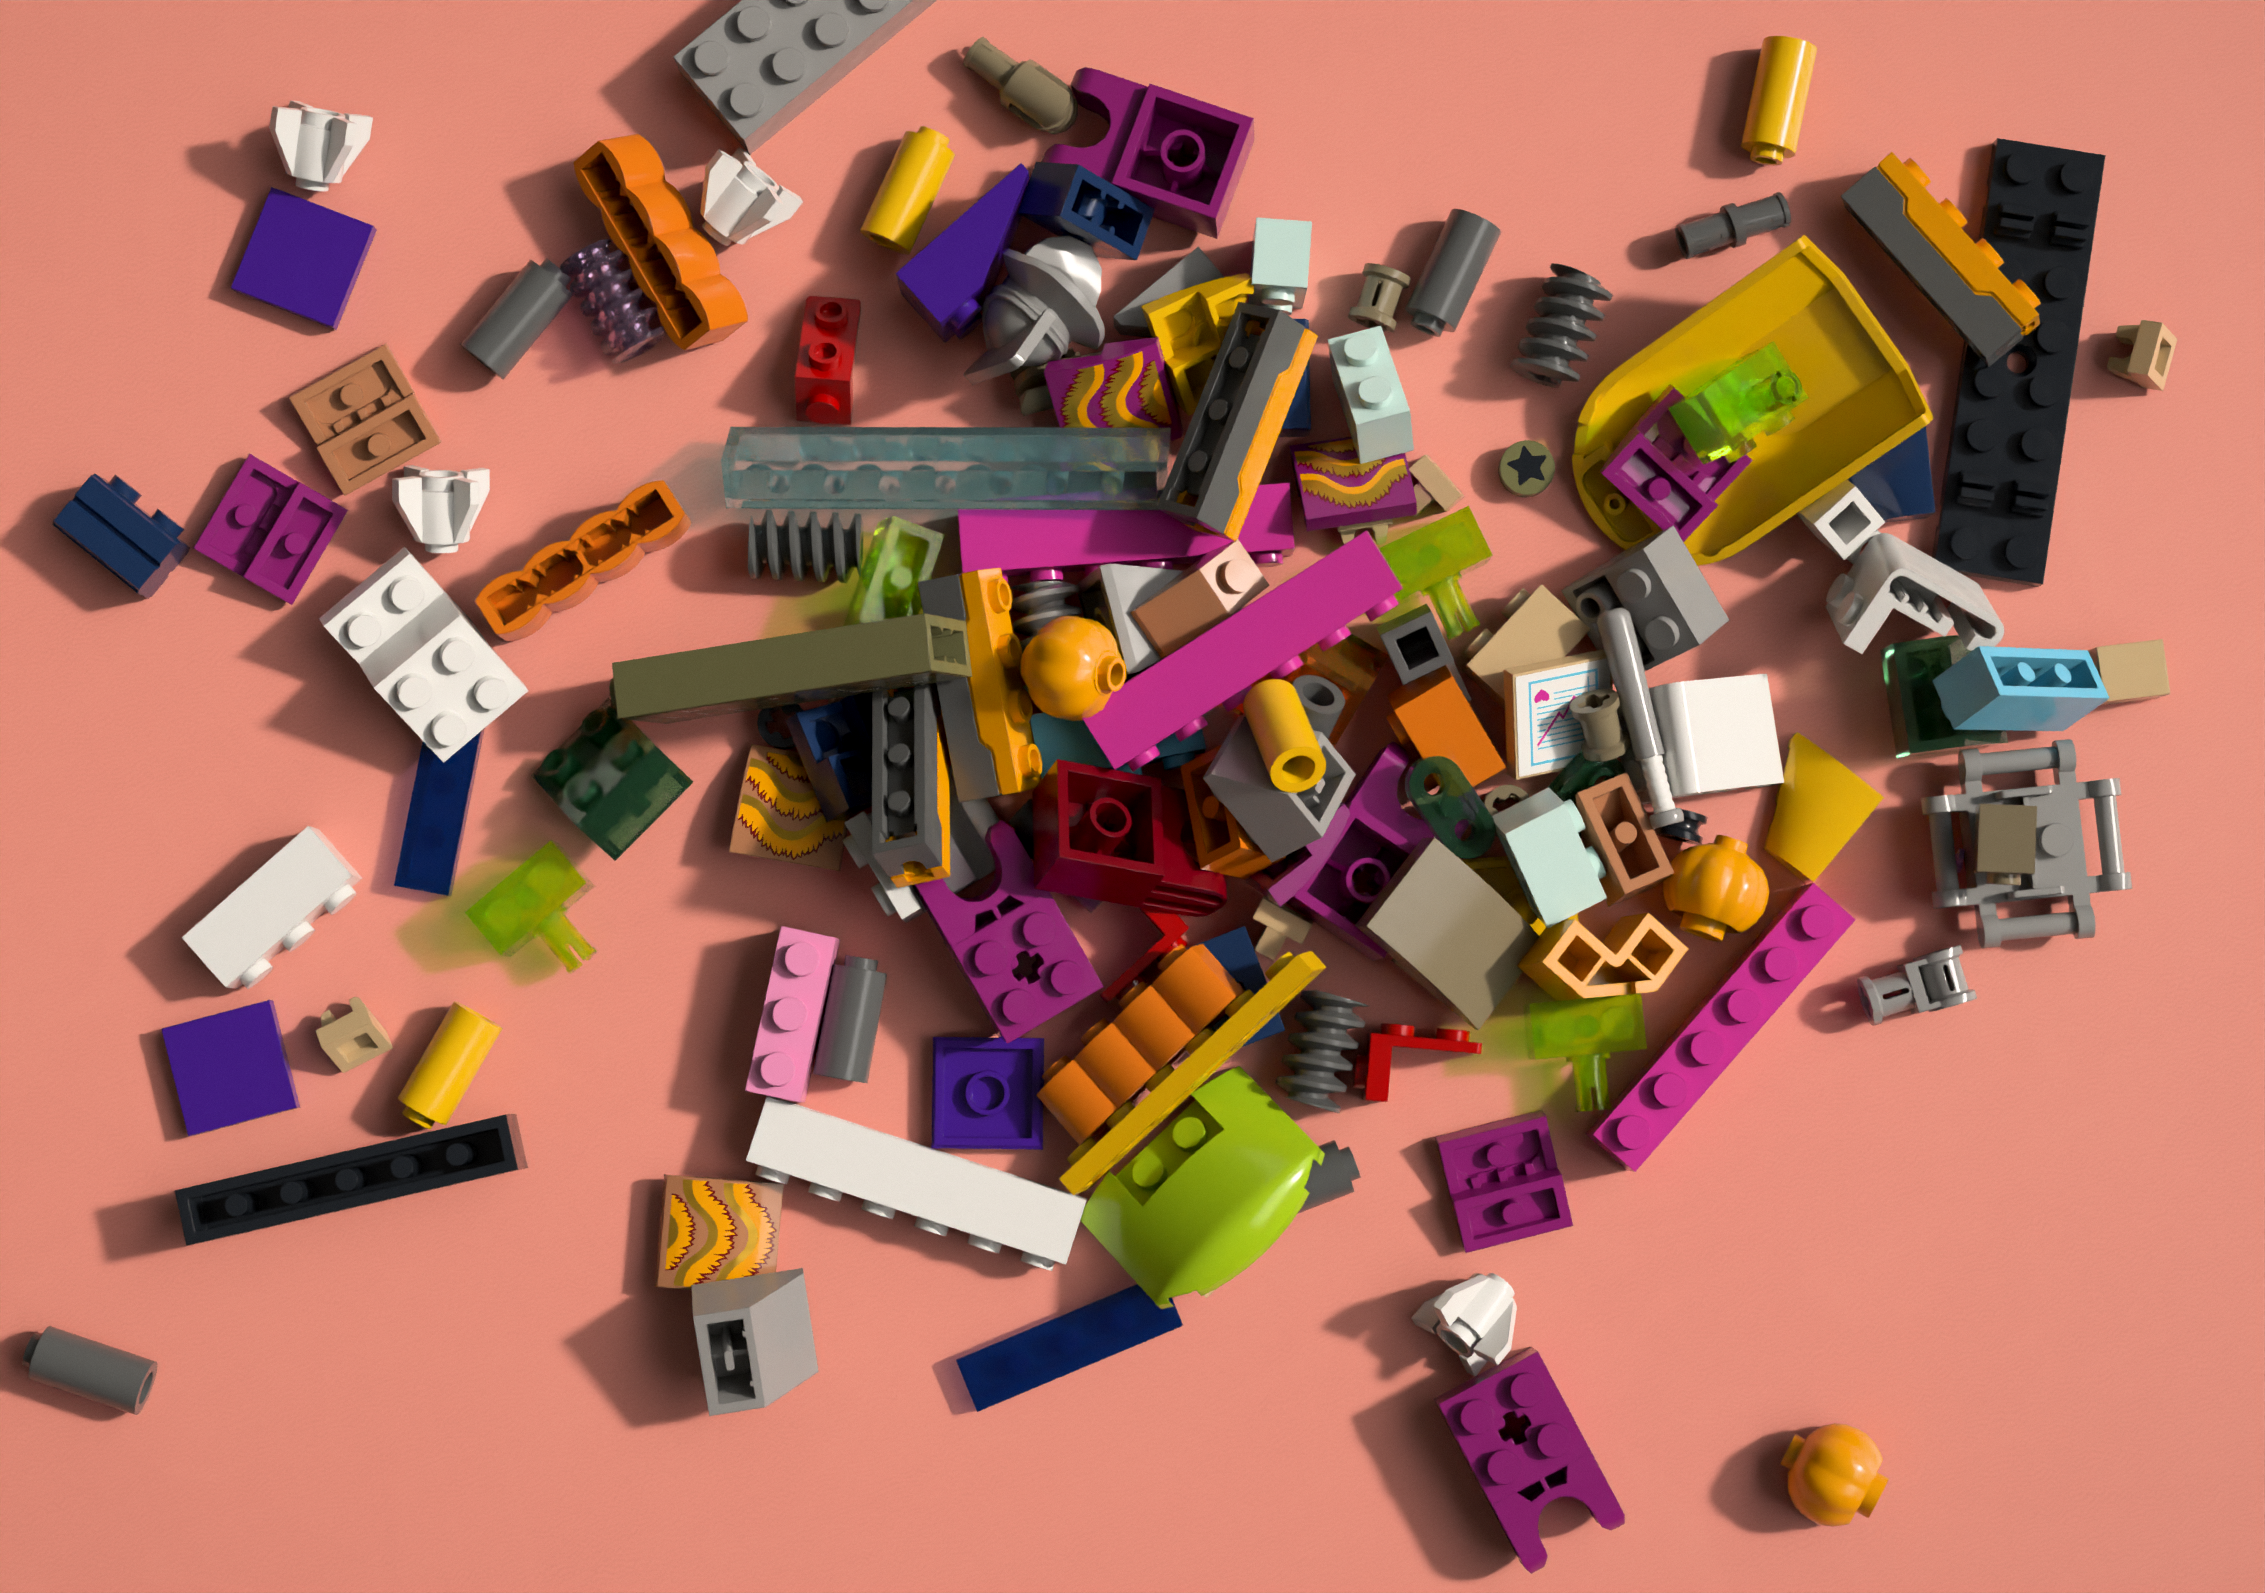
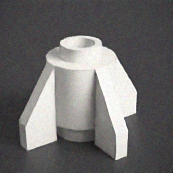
[269,100,373,192]
[700,147,803,246]
[392,465,490,553]
[1411,1273,1517,1376]

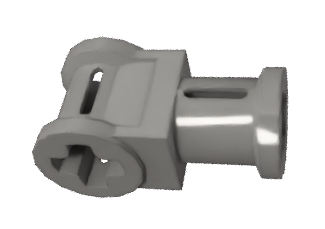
[1857,945,1977,1026]

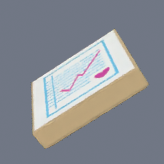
[1504,649,1613,780]

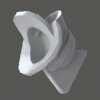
[964,235,1105,385]

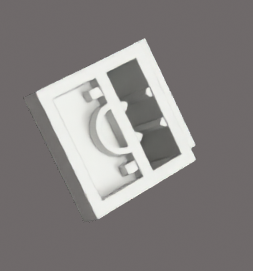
[319,547,529,763]

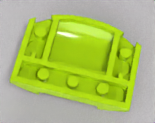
[1080,1066,1325,1309]

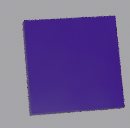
[231,187,377,330]
[161,1000,300,1136]
[931,1037,1044,1150]

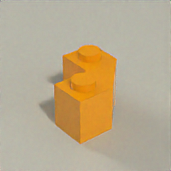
[1517,913,1688,1002]

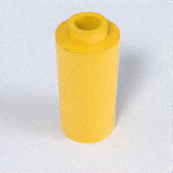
[1741,36,1817,166]
[860,126,955,255]
[1243,679,1326,793]
[398,1001,503,1130]

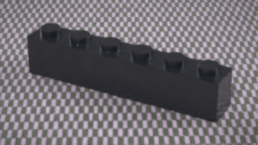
[175,1114,528,1246]

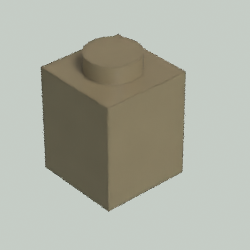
[1973,804,2037,885]

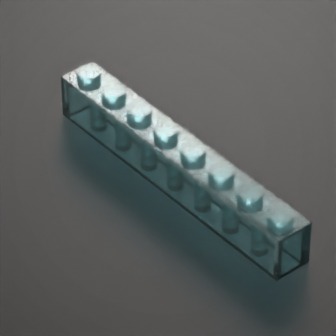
[721,427,1172,510]

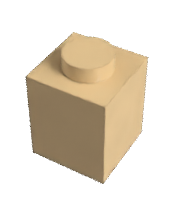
[2088,639,2170,706]

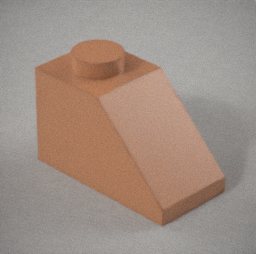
[1130,539,1270,658]
[1575,772,1674,907]

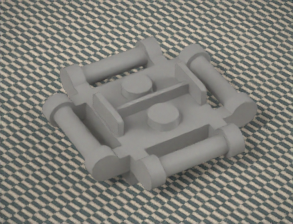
[1921,739,2132,948]

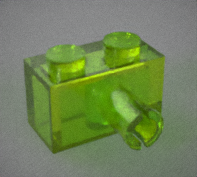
[1668,341,1809,465]
[1379,506,1493,640]
[843,516,944,626]
[465,840,597,974]
[1523,993,1647,1112]

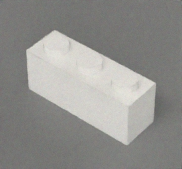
[182,826,362,989]

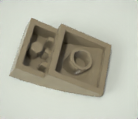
[1355,837,1540,1030]

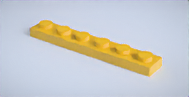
[1059,951,1326,1196]

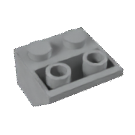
[1561,525,1729,671]
[1203,713,1356,862]
[691,1268,819,1416]

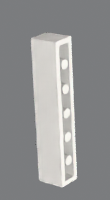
[746,1096,1087,1271]

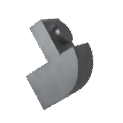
[1376,603,1472,701]

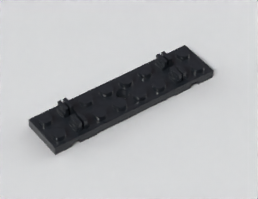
[1932,138,2106,587]

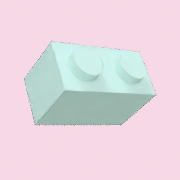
[1248,217,1312,315]
[1328,326,1414,464]
[1490,787,1607,929]

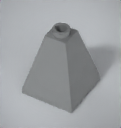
[1077,563,1242,682]

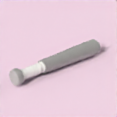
[1597,608,1684,829]

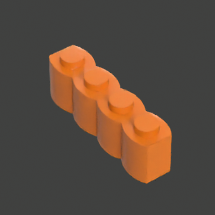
[573,134,748,351]
[475,480,692,641]
[1036,943,1245,1145]

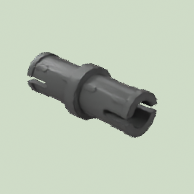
[1675,192,1791,259]

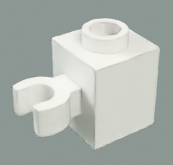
[1797,480,1885,565]

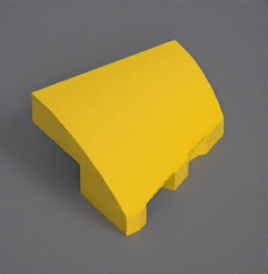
[1141,273,1254,416]
[1764,732,1884,884]

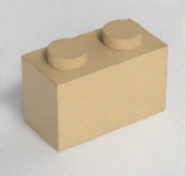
[1462,584,1590,710]

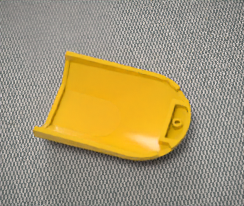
[1572,235,1934,566]

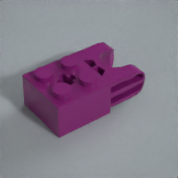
[1041,67,1254,239]
[1286,741,1480,961]
[912,820,1104,1044]
[1433,1347,1625,1574]

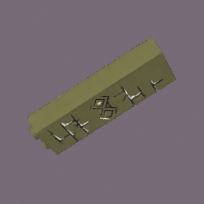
[609,613,972,724]

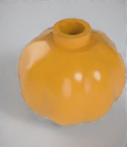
[1020,616,1126,721]
[1663,835,1769,942]
[1780,1423,1889,1527]

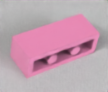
[745,926,840,1103]

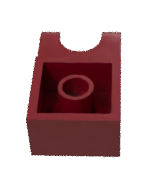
[1032,759,1227,917]

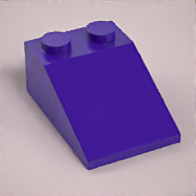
[896,163,1029,343]

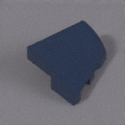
[1847,426,1935,522]
[785,692,872,822]

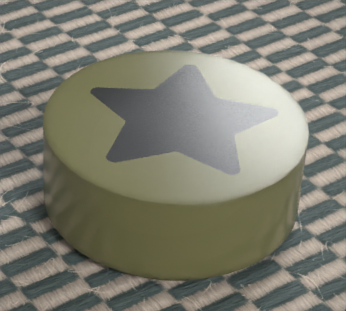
[1498,440,1555,498]

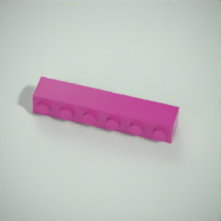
[958,483,1295,583]
[1082,531,1403,772]
[1585,883,1856,1172]

